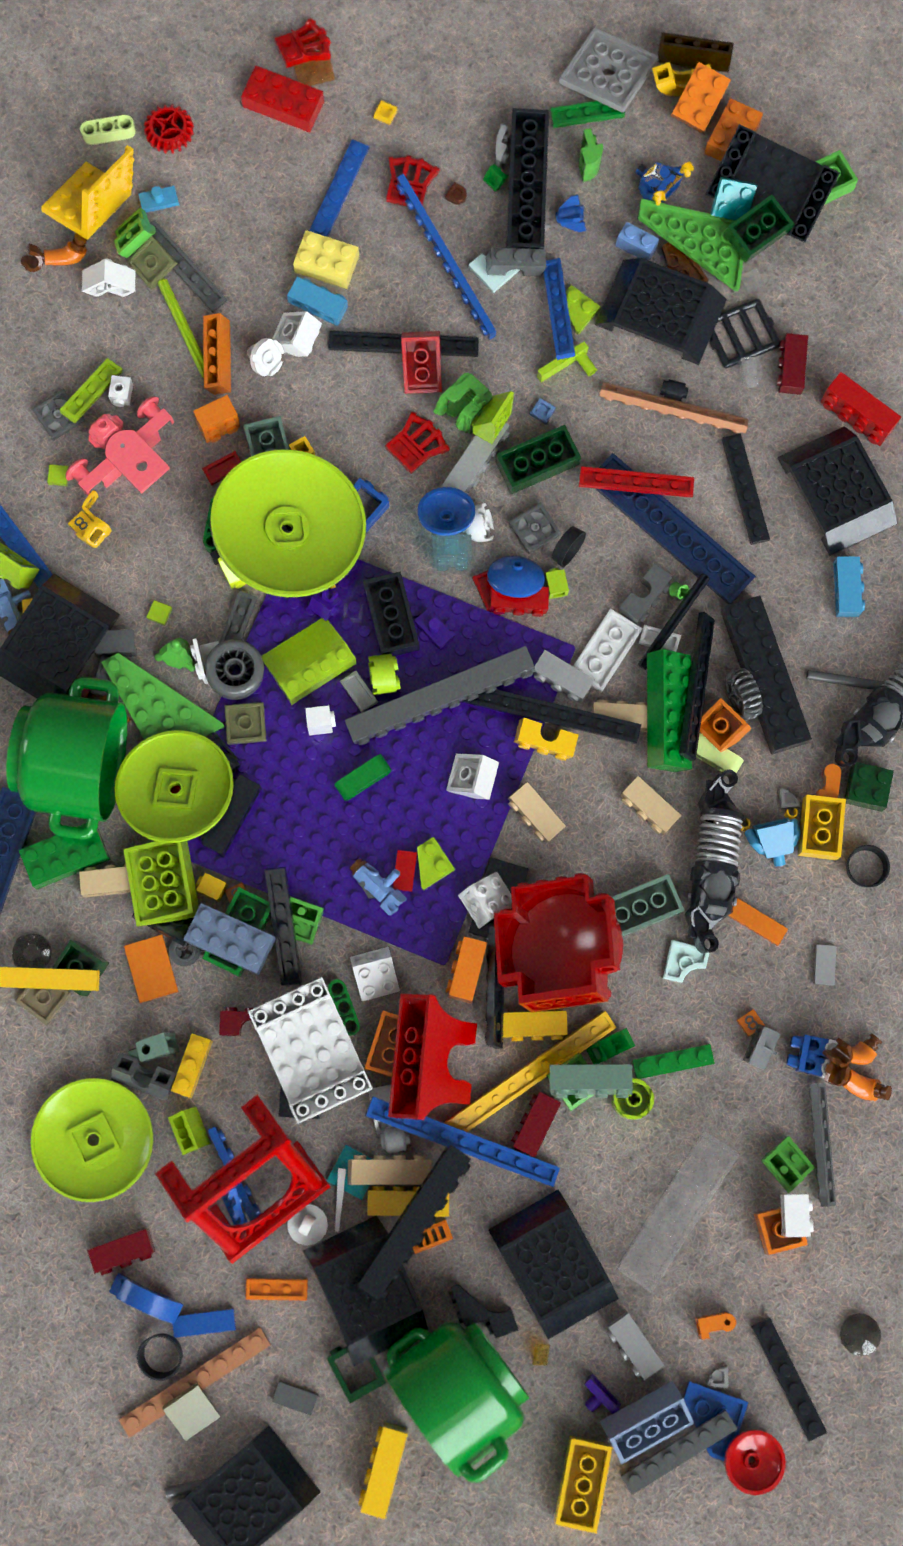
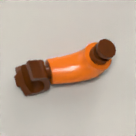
[21,233,87,272]
[823,1033,882,1068]
[824,1061,892,1101]

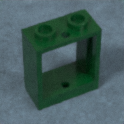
[327,1346,387,1404]

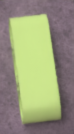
[80,115,136,145]
[696,733,744,773]

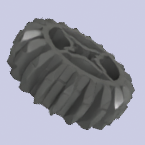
[725,668,763,720]

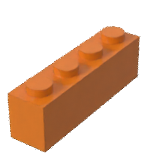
[203,313,231,395]

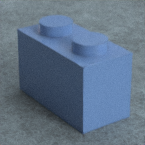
[616,222,659,261]

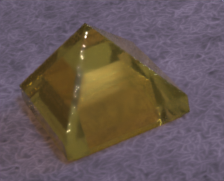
[530,1344,550,1366]

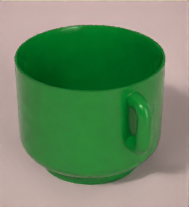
[6,677,128,840]
[383,1322,530,1483]

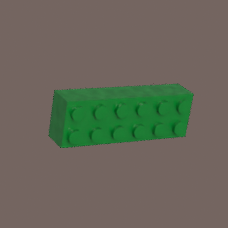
[647,649,692,772]

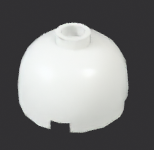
[463,503,494,542]

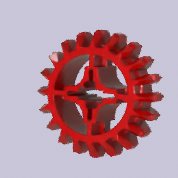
[144,104,194,154]

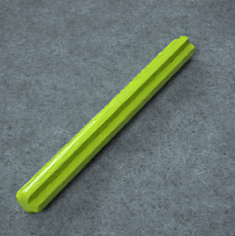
[158,278,204,378]

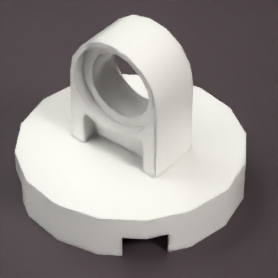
[247,338,284,376]
[287,1204,328,1246]

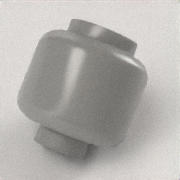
[380,1127,410,1154]

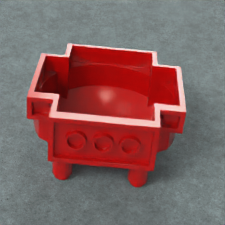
[494,873,623,1012]

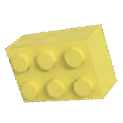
[293,230,359,289]

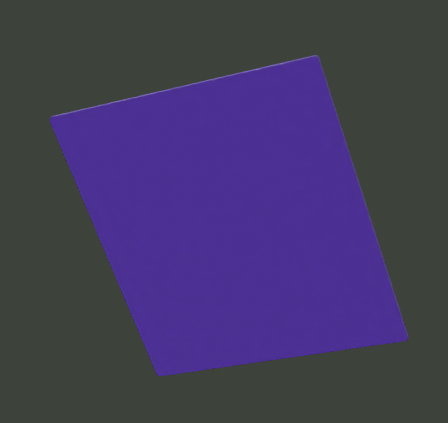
[188,559,575,965]

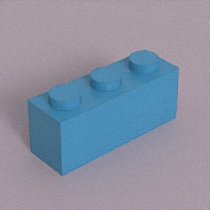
[287,277,348,326]
[833,557,865,617]

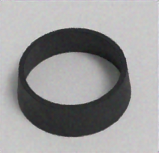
[552,526,586,567]
[846,845,890,887]
[137,1333,183,1381]

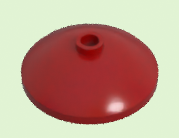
[724,1430,786,1495]

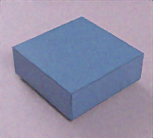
[530,398,556,424]

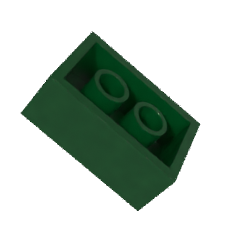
[724,195,794,263]

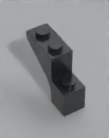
[449,1284,519,1339]

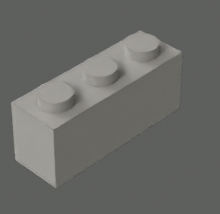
[532,650,595,703]
[607,1312,664,1380]

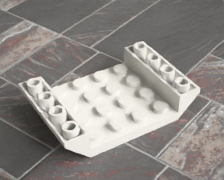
[248,977,372,1124]

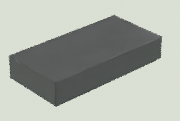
[272,1381,318,1416]

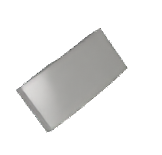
[495,124,510,167]

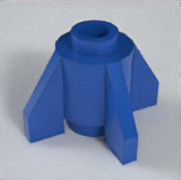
[556,194,587,232]

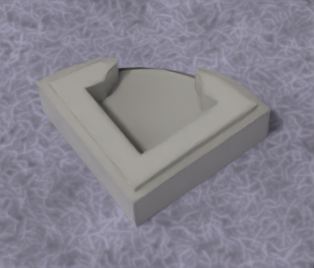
[779,789,800,809]
[707,1366,728,1388]

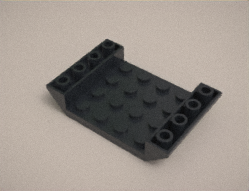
[705,124,840,243]
[595,258,727,365]
[778,426,897,556]
[0,574,120,699]
[488,1189,619,1340]
[303,1216,428,1366]
[171,1425,321,1546]

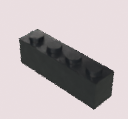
[201,775,262,857]

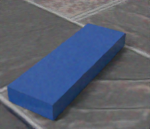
[173,1309,236,1338]

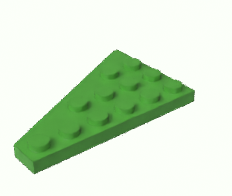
[637,199,743,291]
[101,653,225,740]

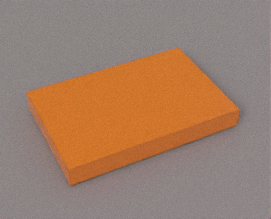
[124,935,179,1004]

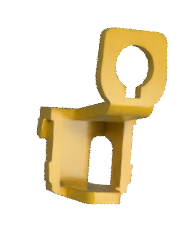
[75,490,112,548]

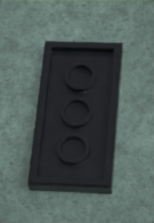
[468,857,528,938]

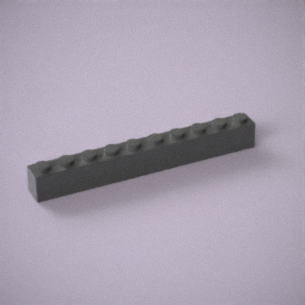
[345,646,536,745]

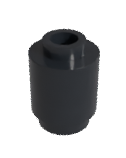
[660,379,689,401]

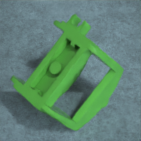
[433,373,492,434]

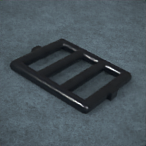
[710,299,780,368]

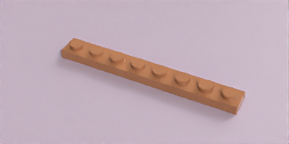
[599,382,749,433]
[119,1327,271,1438]

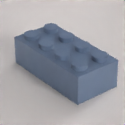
[184,903,276,975]
[600,1381,694,1464]

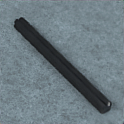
[638,573,710,670]

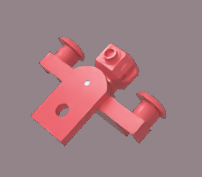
[65,396,174,496]

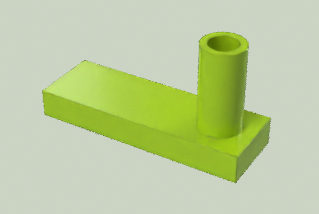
[537,341,597,383]

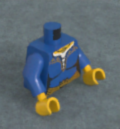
[635,162,694,205]

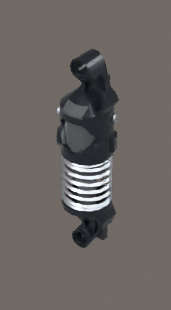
[834,664,903,767]
[685,769,744,954]

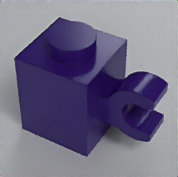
[308,588,341,621]

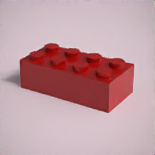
[241,65,324,133]
[820,372,902,446]

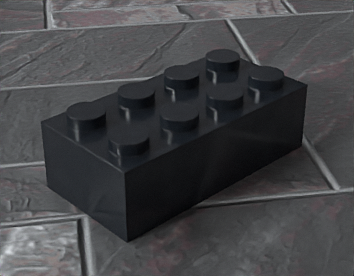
[363,571,419,656]

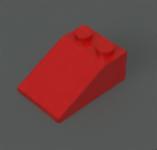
[401,331,442,394]

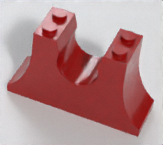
[388,994,477,1120]

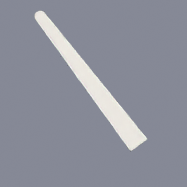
[335,1168,346,1232]

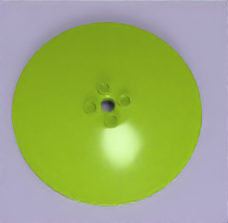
[210,449,366,597]

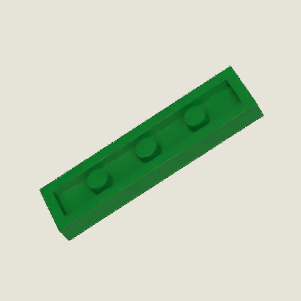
[550,101,625,128]
[632,1044,715,1079]

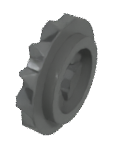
[169,941,201,967]

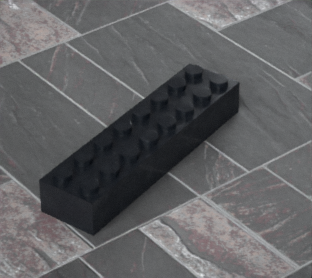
[506,108,549,249]
[721,595,812,755]
[354,1145,471,1301]

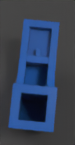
[109,1273,183,1324]

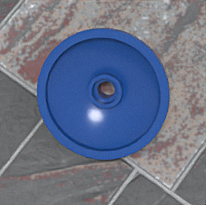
[418,487,475,536]
[487,556,545,598]

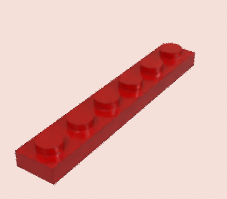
[579,466,695,498]

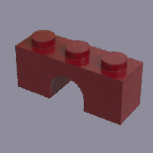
[219,1007,254,1036]

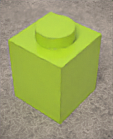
[545,568,569,599]

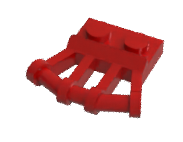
[274,18,331,68]
[386,155,440,206]
[385,411,450,474]

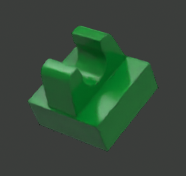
[483,164,508,192]

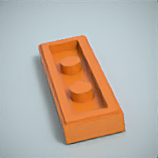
[728,898,788,946]
[246,1278,308,1301]

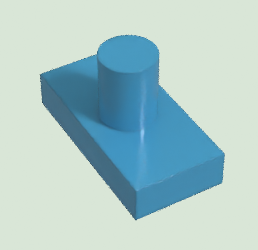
[139,186,179,213]

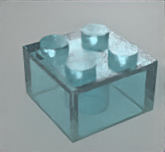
[432,535,472,571]

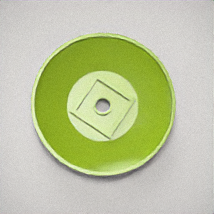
[115,730,234,843]
[31,1078,154,1202]

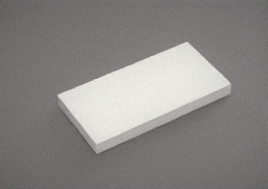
[573,608,643,692]

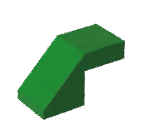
[586,1028,635,1065]

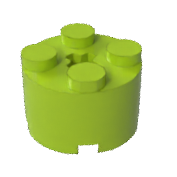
[368,654,400,695]
[612,1079,654,1120]

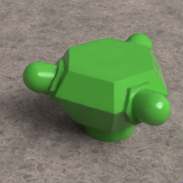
[154,638,196,672]

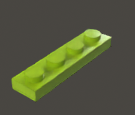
[60,358,123,423]

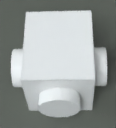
[108,375,133,407]

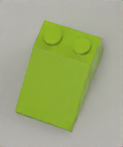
[472,391,514,444]

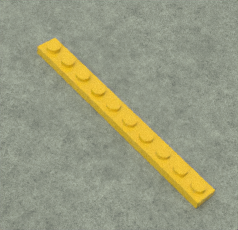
[443,1010,617,1132]

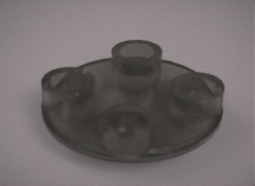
[12,934,52,968]
[840,1314,881,1356]

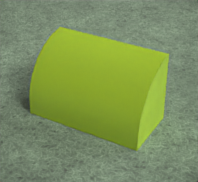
[168,1107,211,1155]

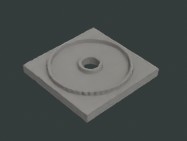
[559,27,659,113]

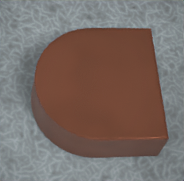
[445,182,467,205]

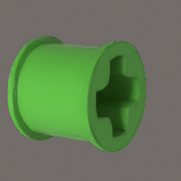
[669,582,689,600]

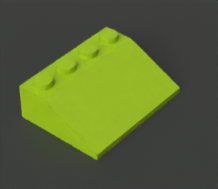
[262,618,357,705]
[124,841,199,926]

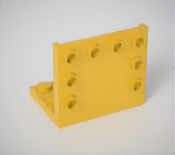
[41,145,134,240]

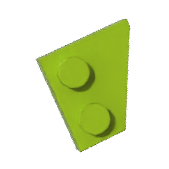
[566,285,601,335]
[417,837,455,891]

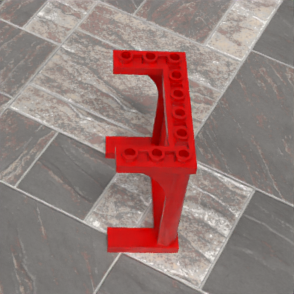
[155,1095,331,1264]

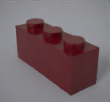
[776,333,809,395]
[511,1092,561,1158]
[87,1228,156,1276]

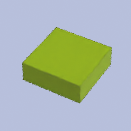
[47,464,69,486]
[146,600,172,626]

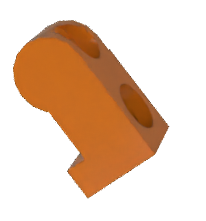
[816,764,841,798]
[695,1312,736,1340]

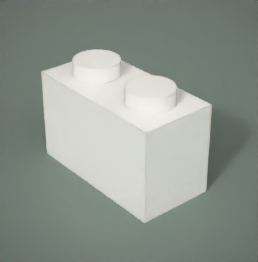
[305,706,336,735]
[780,1194,814,1237]

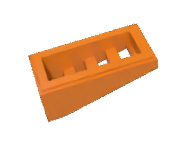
[413,1220,453,1254]

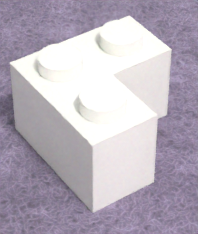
[82,259,135,297]

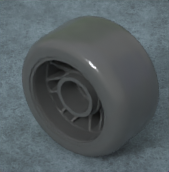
[205,639,264,700]

